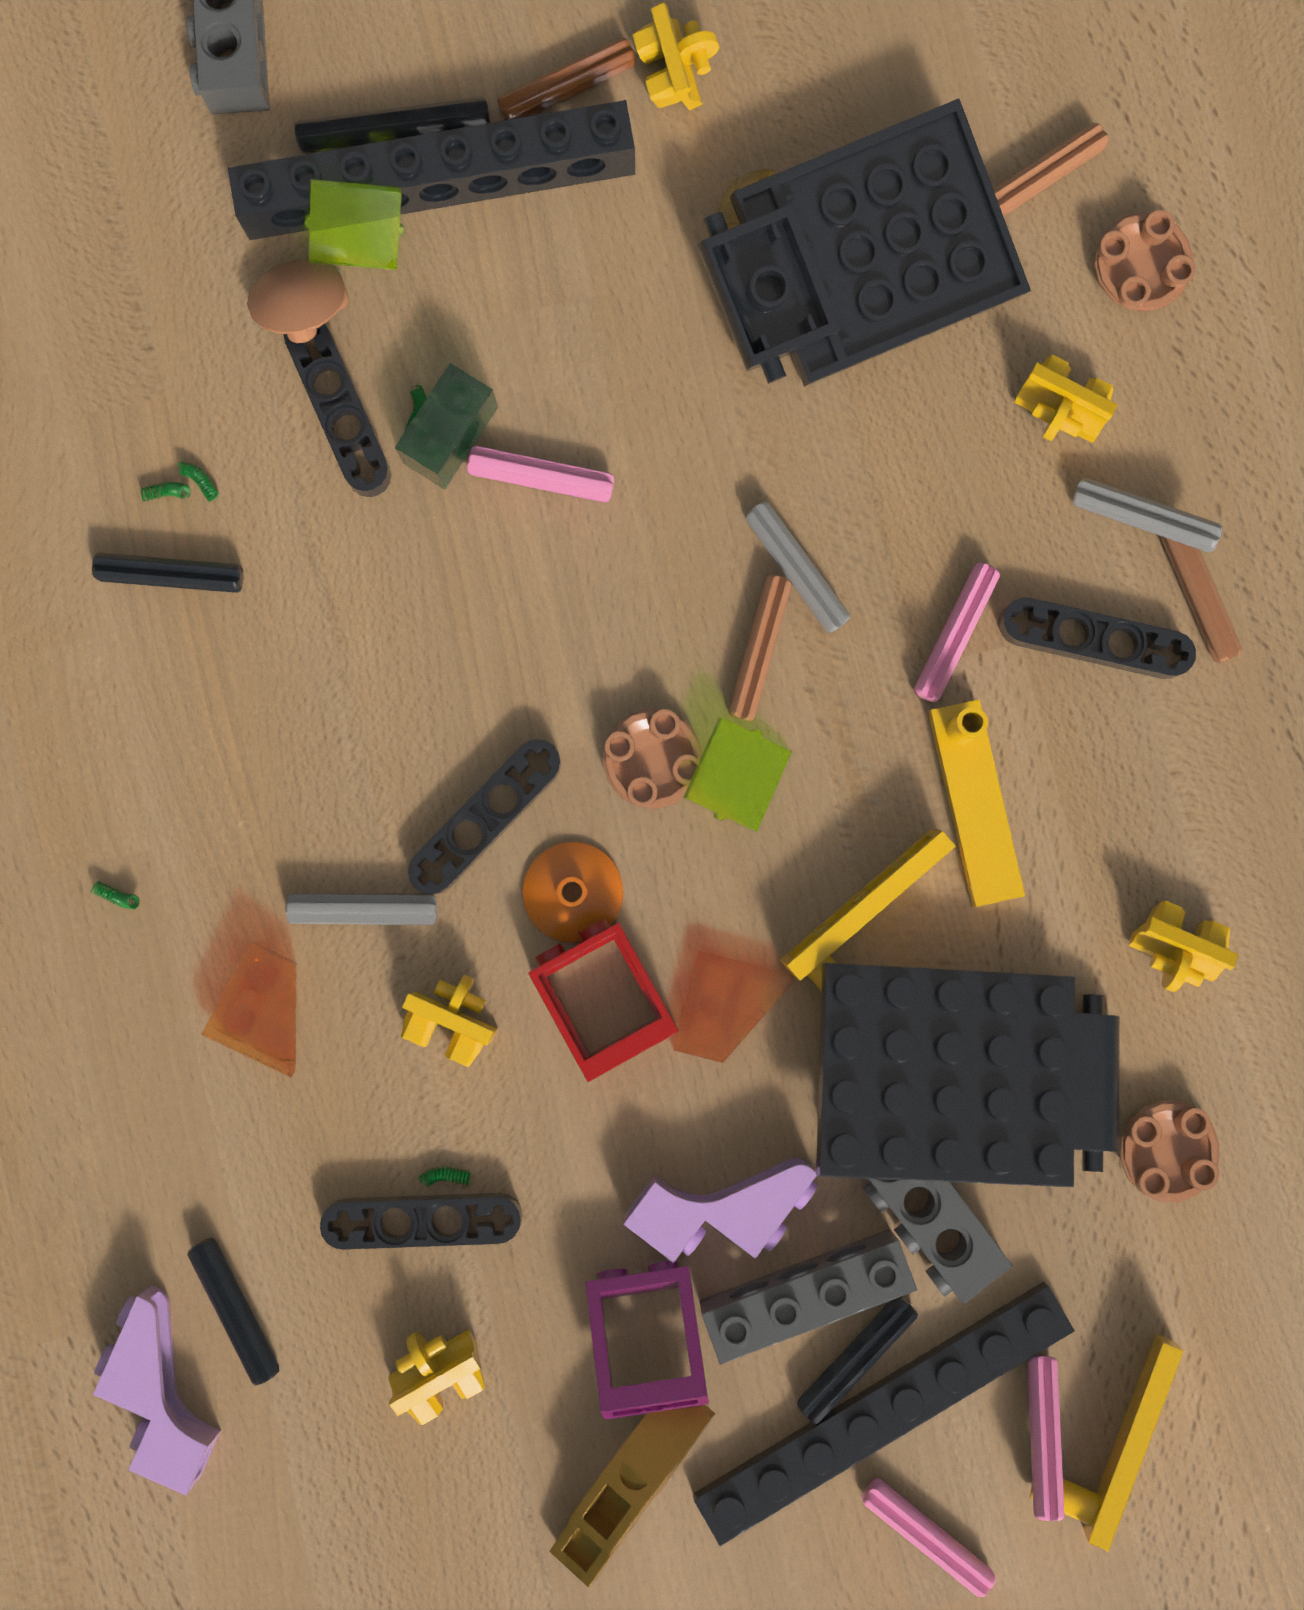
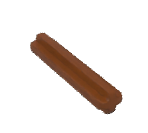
[497,38,635,120]

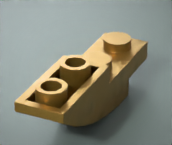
[549,1405,716,1588]

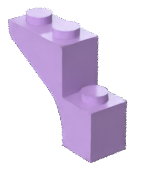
[623,1157,818,1263]
[93,1285,221,1496]

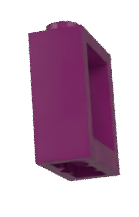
[585,1261,709,1420]

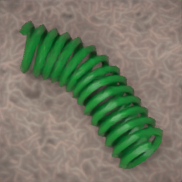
[404,385,428,435]
[177,461,219,502]
[141,481,191,502]
[91,881,140,909]
[419,1166,470,1187]

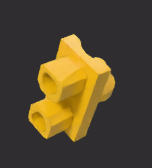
[632,3,720,110]
[1013,355,1118,444]
[1128,900,1238,992]
[400,975,498,1067]
[388,1329,485,1425]

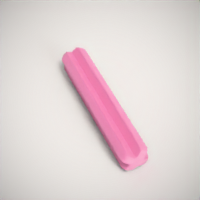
[467,446,614,503]
[914,562,1000,703]
[1027,1356,1065,1521]
[861,1478,996,1597]

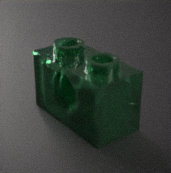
[395,363,498,490]

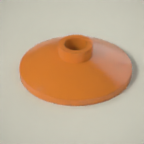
[523,842,623,943]

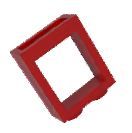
[528,919,679,1082]

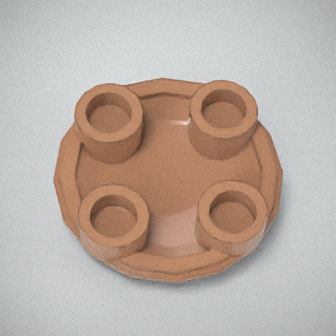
[1094,210,1196,312]
[247,260,349,343]
[603,709,703,809]
[1120,1100,1219,1202]

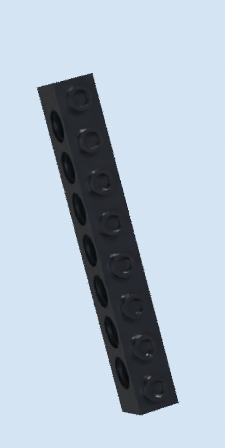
[228,100,635,240]

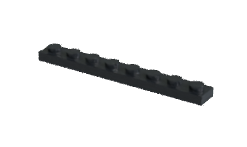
[693,1282,1075,1546]

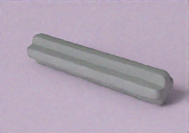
[1073,478,1223,552]
[746,501,850,633]
[285,894,438,925]

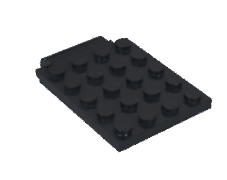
[697,98,1031,387]
[816,963,1120,1187]

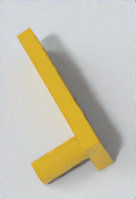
[928,699,1025,907]
[779,829,956,991]
[1029,1333,1184,1552]

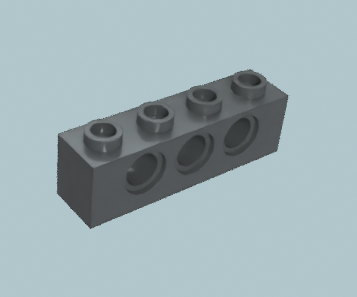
[187,0,270,114]
[862,1178,1013,1304]
[699,1229,917,1365]

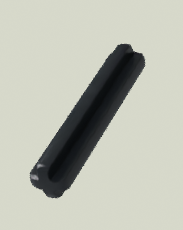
[92,552,244,593]
[187,1238,279,1386]
[797,1296,918,1424]

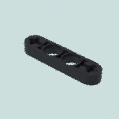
[283,324,391,497]
[999,598,1196,679]
[408,739,561,895]
[320,1193,523,1250]

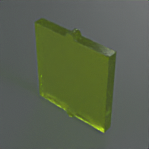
[305,179,404,270]
[683,717,792,832]

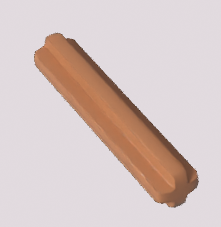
[993,123,1109,216]
[1160,536,1242,663]
[728,575,792,722]

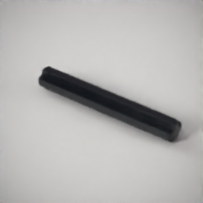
[294,97,490,152]

